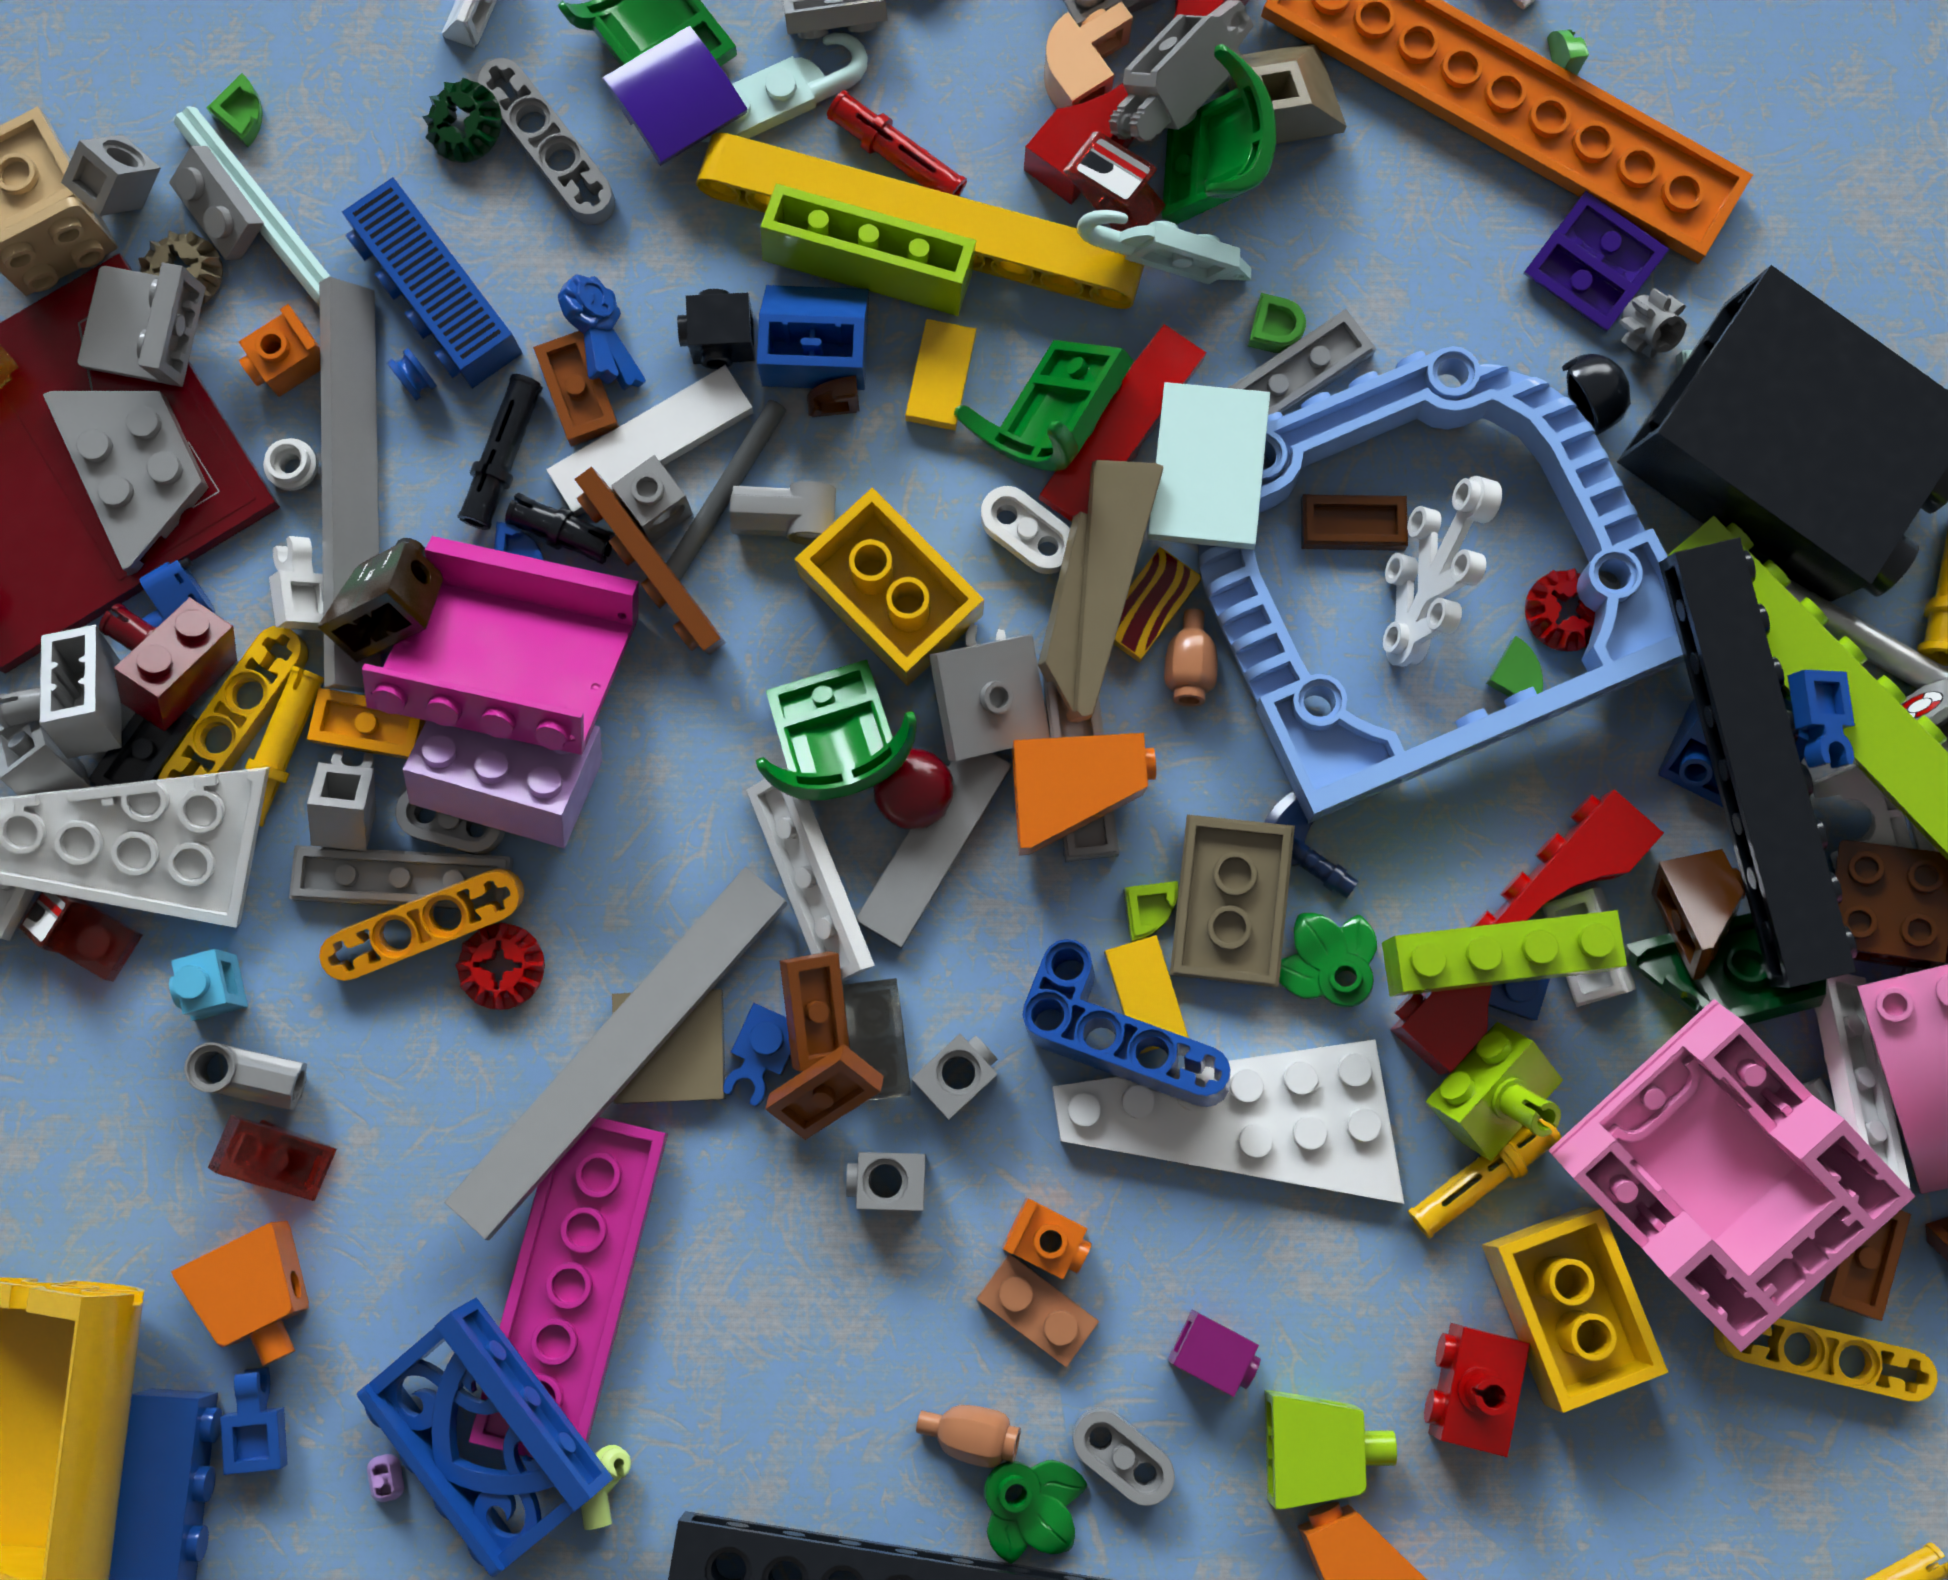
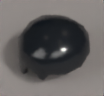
[1562,354,1631,435]

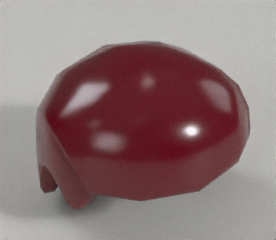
[873,748,953,829]

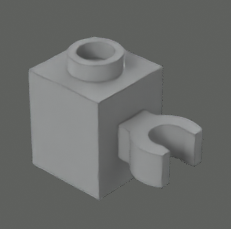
[307,749,376,851]

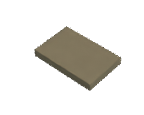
[1170,814,1295,988]

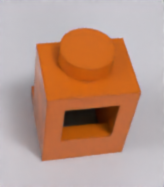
[238,304,320,397]
[1002,1197,1092,1279]

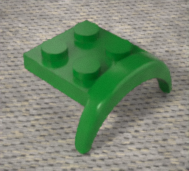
[558,0,737,67]
[1162,44,1276,225]
[954,340,1134,471]
[756,659,917,801]

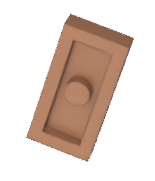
[976,1253,1099,1368]

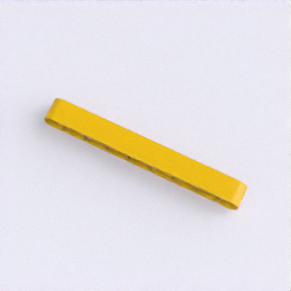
[696,132,1145,309]

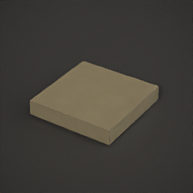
[612,989,726,1104]

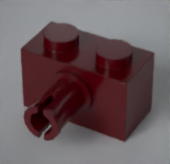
[99,597,237,731]

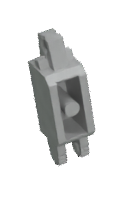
[1108,0,1254,142]

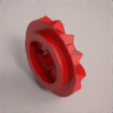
[1525,568,1595,652]
[455,922,545,1010]

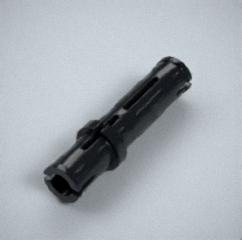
[457,374,543,530]

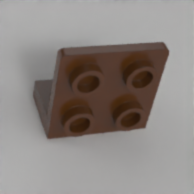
[1835,840,1948,970]

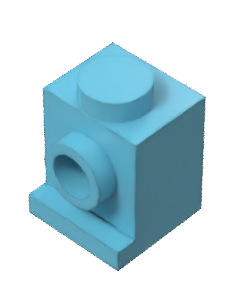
[169,949,248,1021]

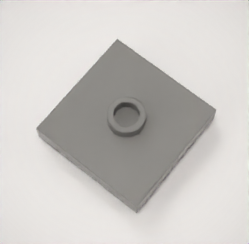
[929,634,1050,761]

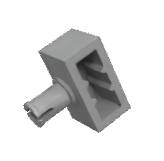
[0,624,122,759]

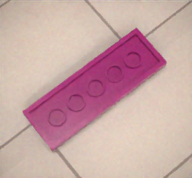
[469,1117,668,1458]

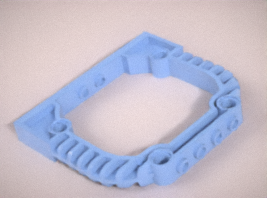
[1198,346,1684,823]

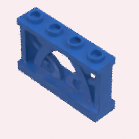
[357,1297,614,1577]

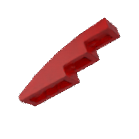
[1038,324,1207,522]

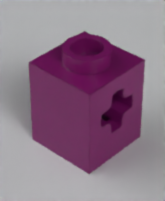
[1167,1309,1261,1397]

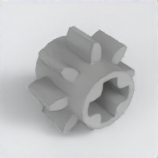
[1619,288,1687,358]

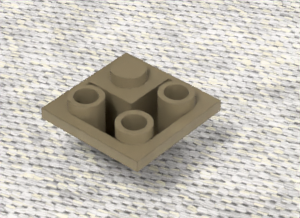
[1227,44,1347,144]

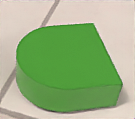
[1248,293,1306,353]

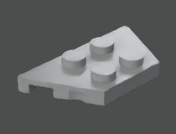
[43,391,209,575]

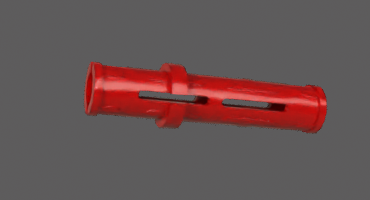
[827,90,967,196]

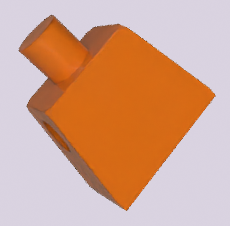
[171,1221,309,1367]

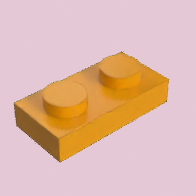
[307,688,426,759]

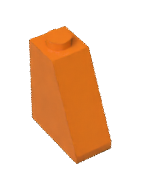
[1012,733,1156,856]
[1297,1502,1427,1580]

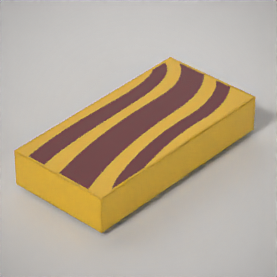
[1114,547,1201,663]

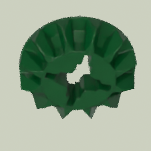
[422,78,502,163]

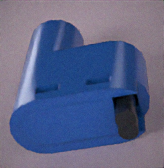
[139,558,215,627]

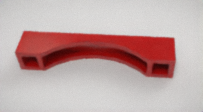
[1024,0,1249,205]
[1390,789,1664,1075]

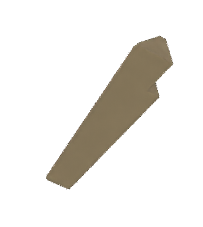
[1038,460,1163,723]

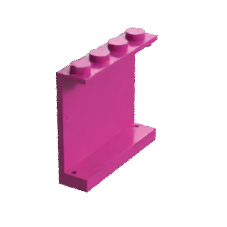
[362,536,639,755]

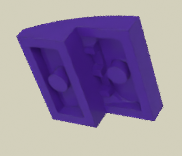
[603,26,748,166]
[1523,191,1669,332]

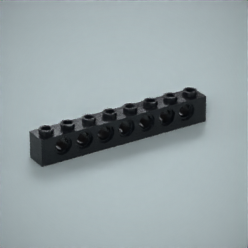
[668,1511,1112,1580]

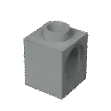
[61,135,161,216]
[611,455,693,544]
[911,1033,998,1121]
[846,1152,926,1211]

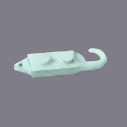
[701,32,868,142]
[1077,210,1251,284]

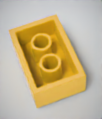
[794,487,984,687]
[1481,1206,1669,1413]

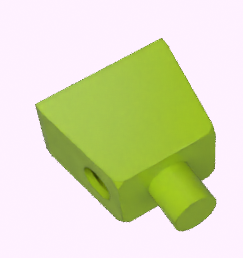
[1264,1390,1397,1509]

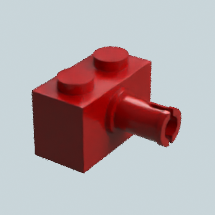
[1424,1323,1530,1458]

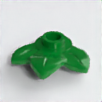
[1279,913,1377,1007]
[984,1460,1087,1564]

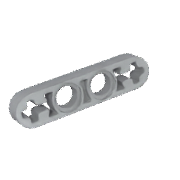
[478,58,615,225]

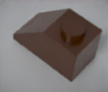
[1651,849,1746,980]

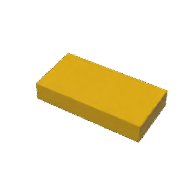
[905,319,977,431]
[1104,935,1189,1054]

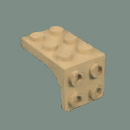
[0,106,118,296]

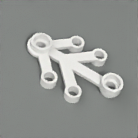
[1383,476,1502,667]

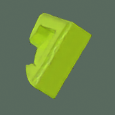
[1123,881,1179,942]

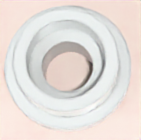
[263,438,318,491]

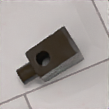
[318,538,443,663]

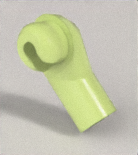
[581,1445,631,1530]

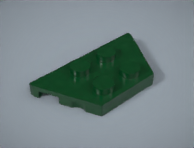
[1625,913,1826,1025]

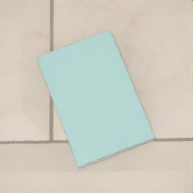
[1148,382,1270,550]

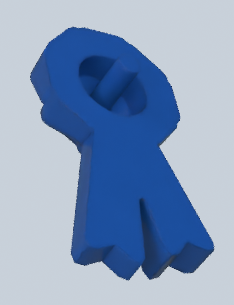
[558,274,646,390]

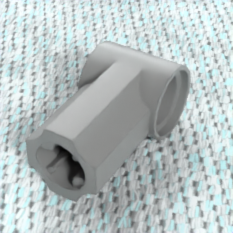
[730,481,836,545]
[184,1042,307,1110]

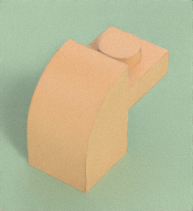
[1044,1,1133,109]

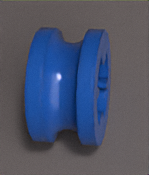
[387,348,437,401]

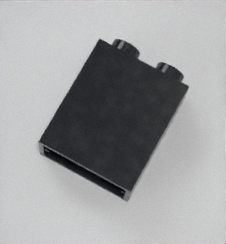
[1617,265,1948,602]

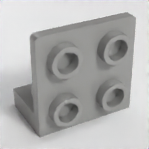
[78,262,206,387]

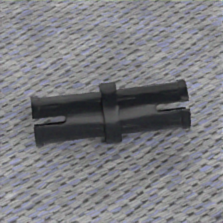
[505,493,615,564]

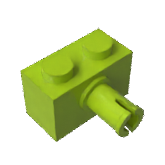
[1425,1021,1563,1161]

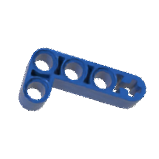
[1023,939,1231,1107]

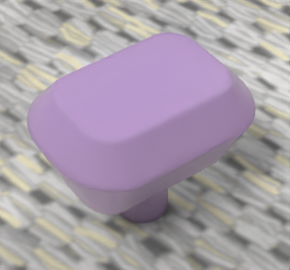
[367,1454,404,1502]

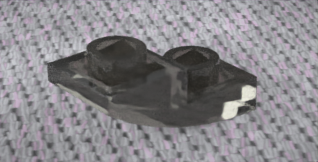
[843,978,911,1101]

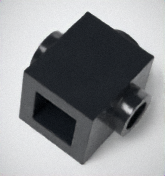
[677,289,755,369]

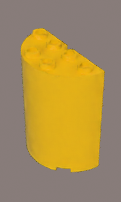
[0,1277,145,1580]

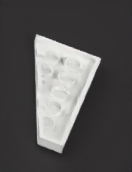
[0,767,270,928]
[1052,1039,1404,1204]

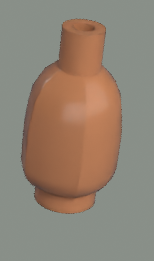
[1164,609,1218,706]
[916,1405,1021,1468]

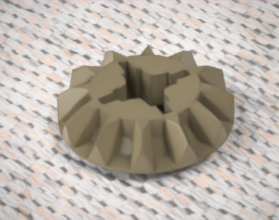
[138,231,223,305]

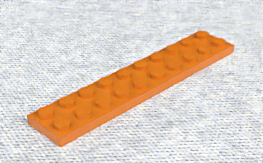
[1261,0,1753,264]

